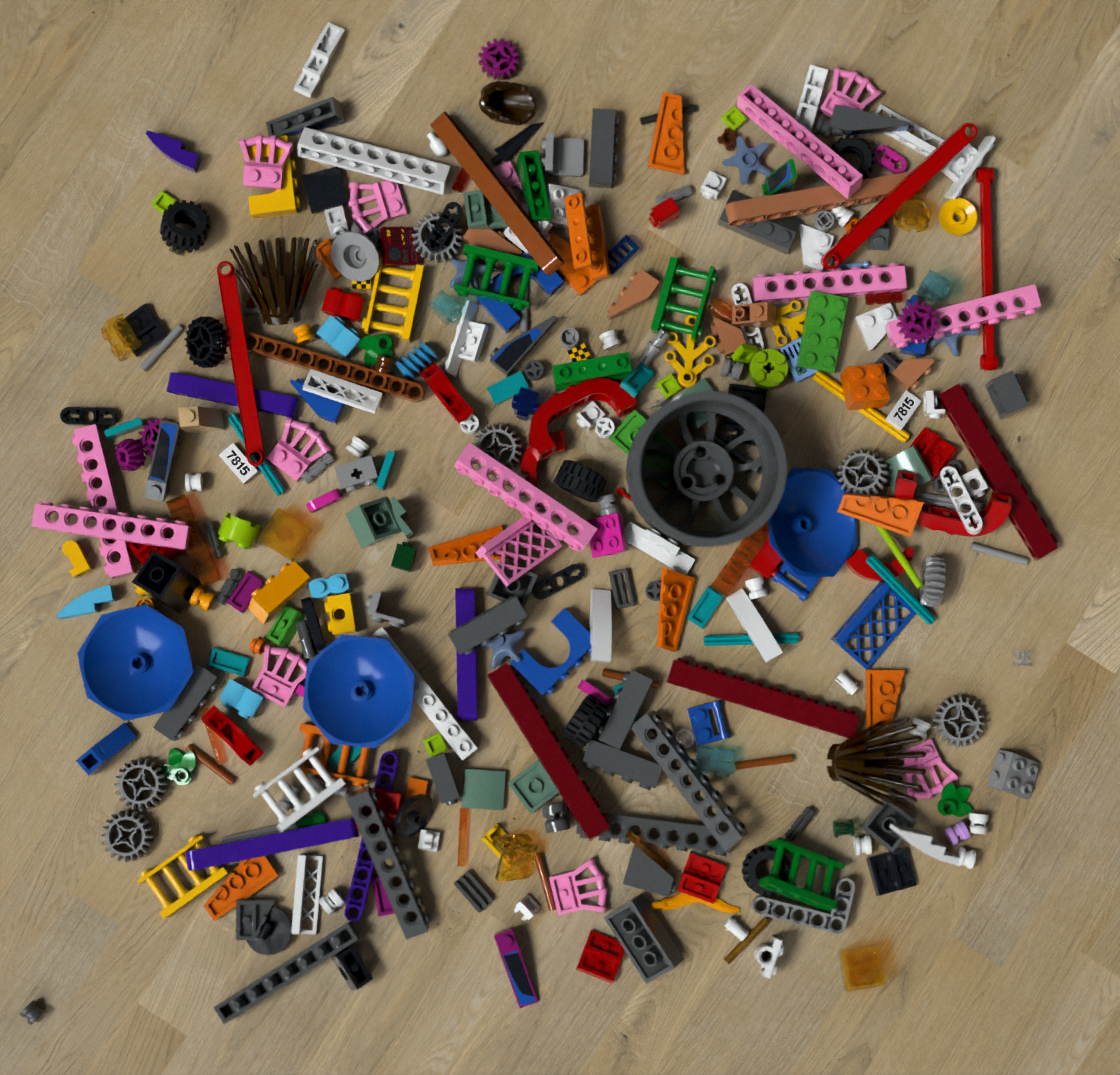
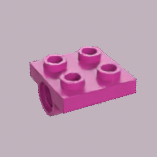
[586,513,628,558]

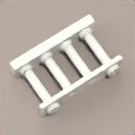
[253,746,345,832]

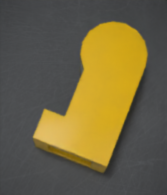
[62,540,93,578]

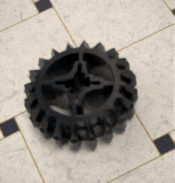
[184,316,229,368]

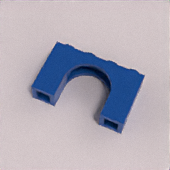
[476,252,564,333]
[510,608,591,695]

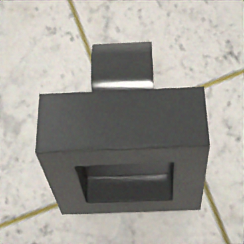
[874,352,899,378]

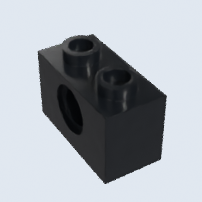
[331,946,373,991]

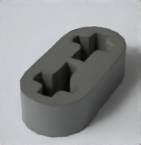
[932,460,962,493]

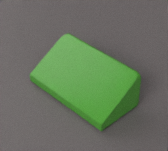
[266,604,305,648]

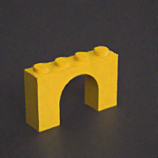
[243,135,300,219]

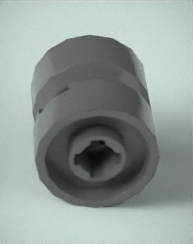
[541,802,571,833]

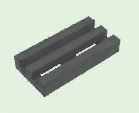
[608,568,635,610]
[453,871,493,913]

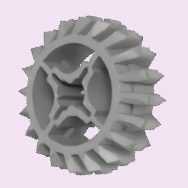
[412,211,463,263]
[472,423,522,469]
[836,448,889,495]
[919,555,946,607]
[932,695,985,748]
[114,758,167,811]
[101,810,154,863]

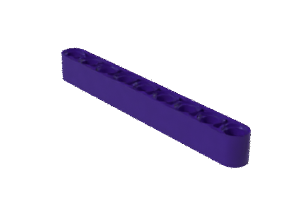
[345,751,399,922]
[185,818,359,871]

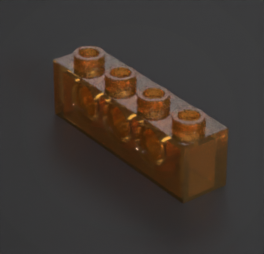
[710,527,769,598]

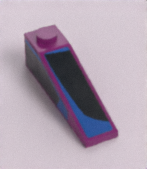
[494,927,538,1008]

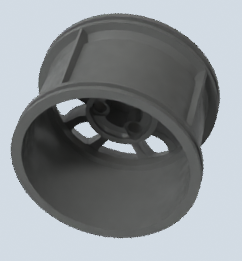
[626,391,787,547]

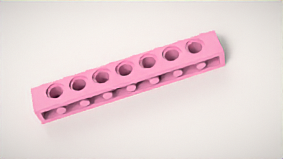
[737,84,863,199]
[751,263,907,303]
[885,284,1041,349]
[72,424,136,579]
[454,442,597,553]
[31,501,191,551]

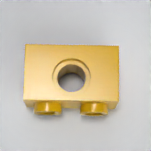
[324,593,357,636]

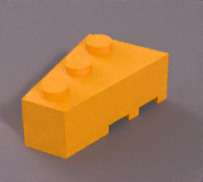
[248,561,310,625]

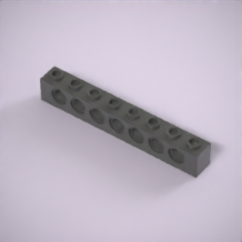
[630,711,749,851]
[346,785,431,940]
[576,813,732,856]
[214,921,360,1024]

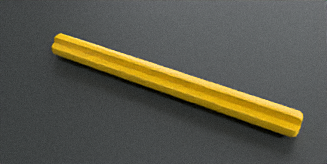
[813,371,910,443]

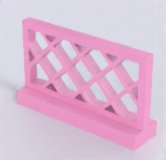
[476,507,562,587]

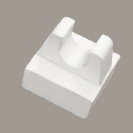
[418,829,440,852]
[514,894,541,921]

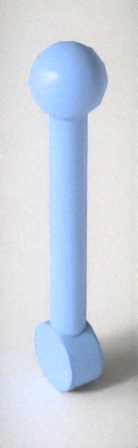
[830,261,870,268]

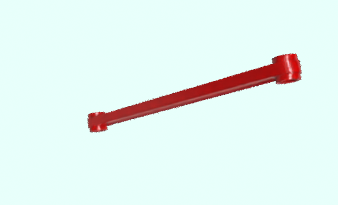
[821,123,978,270]
[976,167,998,371]
[217,261,265,467]

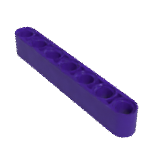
[166,372,299,418]
[455,588,478,721]

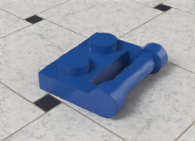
[772,562,820,601]
[687,700,731,746]

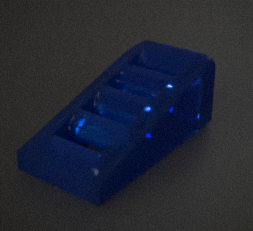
[607,235,640,275]

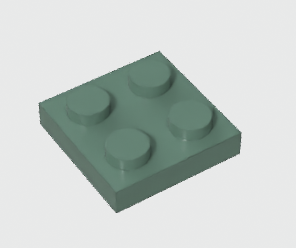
[508,760,559,814]

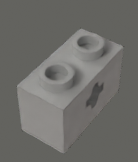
[335,455,378,492]

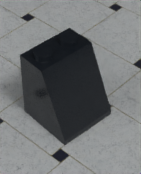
[132,550,201,614]

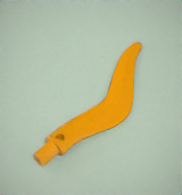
[651,893,740,913]

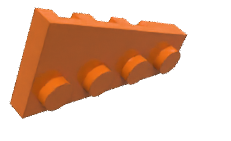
[647,92,685,175]
[837,492,924,537]
[657,568,695,652]
[203,856,279,921]

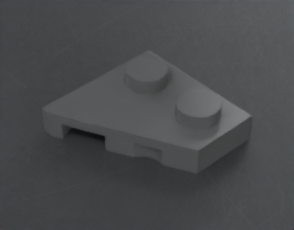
[236,899,274,940]

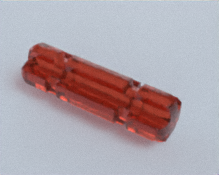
[452,167,469,193]
[865,291,903,305]

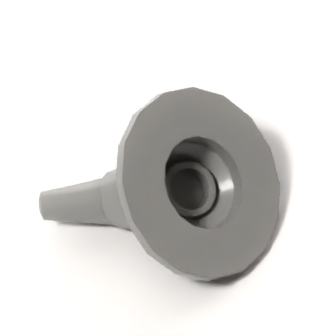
[331,221,380,281]

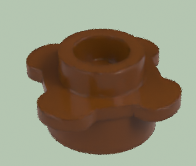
[717,128,739,151]

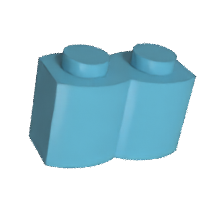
[316,316,360,359]
[308,574,351,599]
[219,679,265,719]

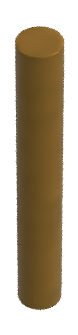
[724,918,770,964]

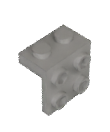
[541,133,584,177]
[366,591,407,629]
[987,749,1040,799]

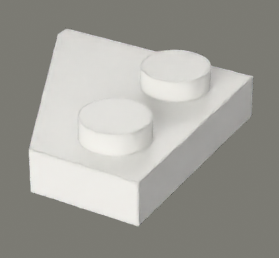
[799,224,834,270]
[855,303,897,351]

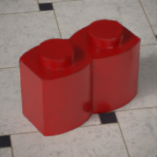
[648,197,680,229]
[321,287,365,322]

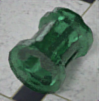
[833,819,855,838]

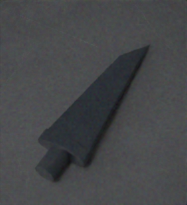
[491,122,544,165]

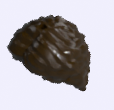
[479,81,537,126]

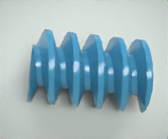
[395,341,439,381]

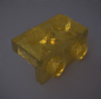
[101,314,141,362]

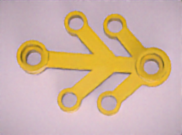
[771,300,806,347]
[664,315,716,388]

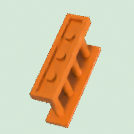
[564,192,611,281]
[299,723,372,787]

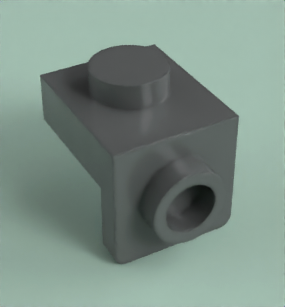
[868,222,889,251]

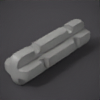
[656,185,692,204]
[301,453,334,484]

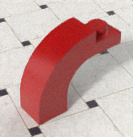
[420,363,474,423]
[521,431,565,488]
[844,547,915,582]
[201,705,264,767]

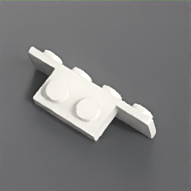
[941,136,996,199]
[444,300,489,377]
[624,522,695,575]

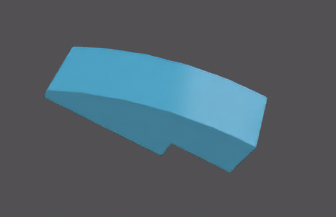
[57,585,116,620]

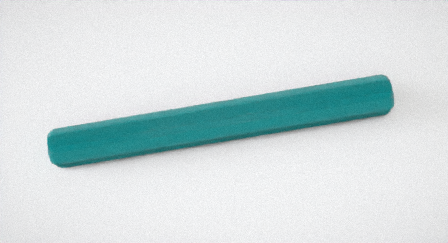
[228,413,286,496]
[866,554,935,625]
[703,633,799,646]

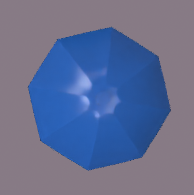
[768,468,858,577]
[77,604,194,721]
[303,635,415,748]

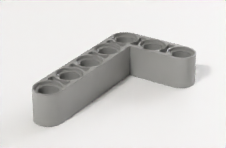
[751,877,855,934]

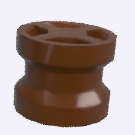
[374,354,396,374]

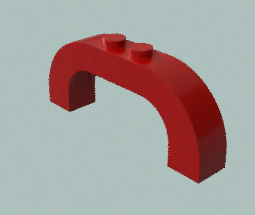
[529,378,637,462]
[895,470,1012,537]

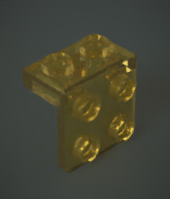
[492,833,538,882]

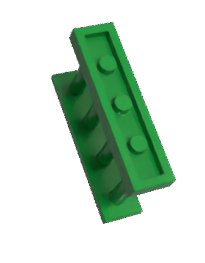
[454,244,539,310]
[651,257,718,344]
[553,352,632,392]
[759,838,845,911]

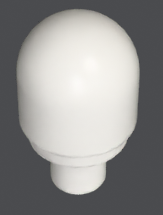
[427,132,448,157]

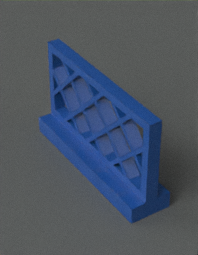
[831,581,916,670]

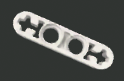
[731,283,764,352]
[940,466,983,535]

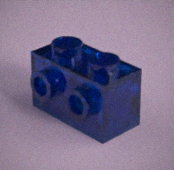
[511,387,540,421]

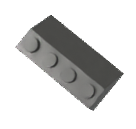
[718,190,802,255]
[604,893,684,984]

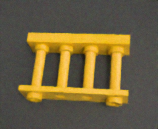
[362,257,425,343]
[137,834,230,919]

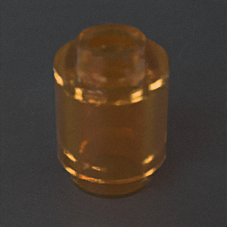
[707,297,732,323]

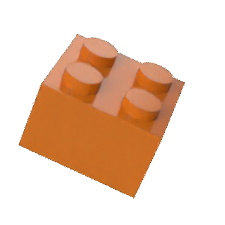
[840,363,890,411]

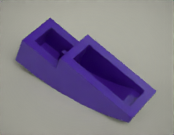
[146,130,201,173]

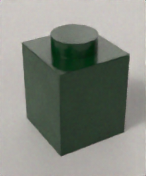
[391,542,417,572]

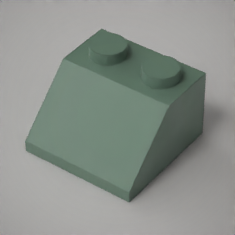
[346,497,402,548]

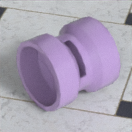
[944,820,970,846]

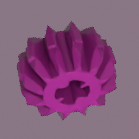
[115,438,146,471]

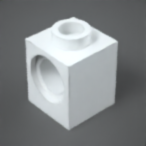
[960,468,988,499]

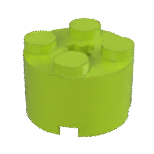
[748,349,788,390]
[218,512,262,549]

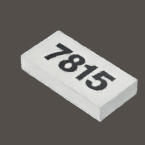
[885,390,921,431]
[219,443,258,484]

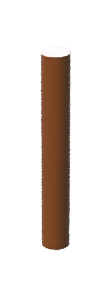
[602,669,660,689]
[185,744,236,785]
[734,754,793,770]
[533,853,556,911]

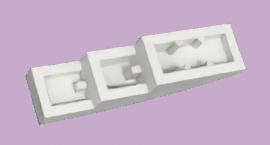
[294,22,345,98]
[795,65,828,132]
[726,588,783,663]
[589,589,612,663]
[890,824,959,865]

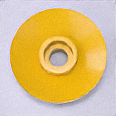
[939,198,977,236]

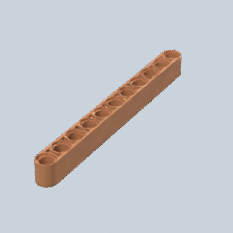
[725,171,926,226]

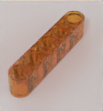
[166,494,221,587]

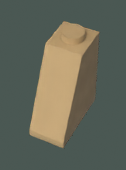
[178,406,225,434]

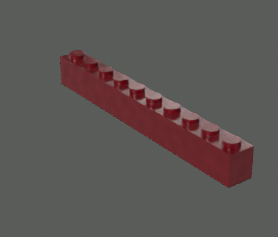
[937,383,1058,561]
[666,658,859,738]
[488,663,611,842]

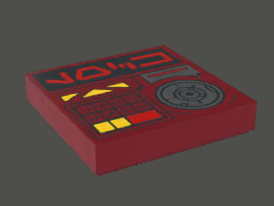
[380,227,421,266]

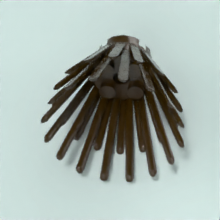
[230,237,319,325]
[827,718,926,809]

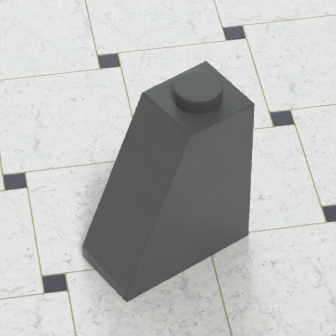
[426,753,460,806]
[623,846,676,897]

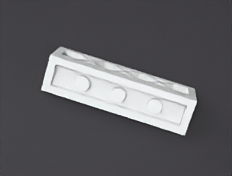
[874,104,945,157]
[302,369,383,414]
[291,854,323,935]

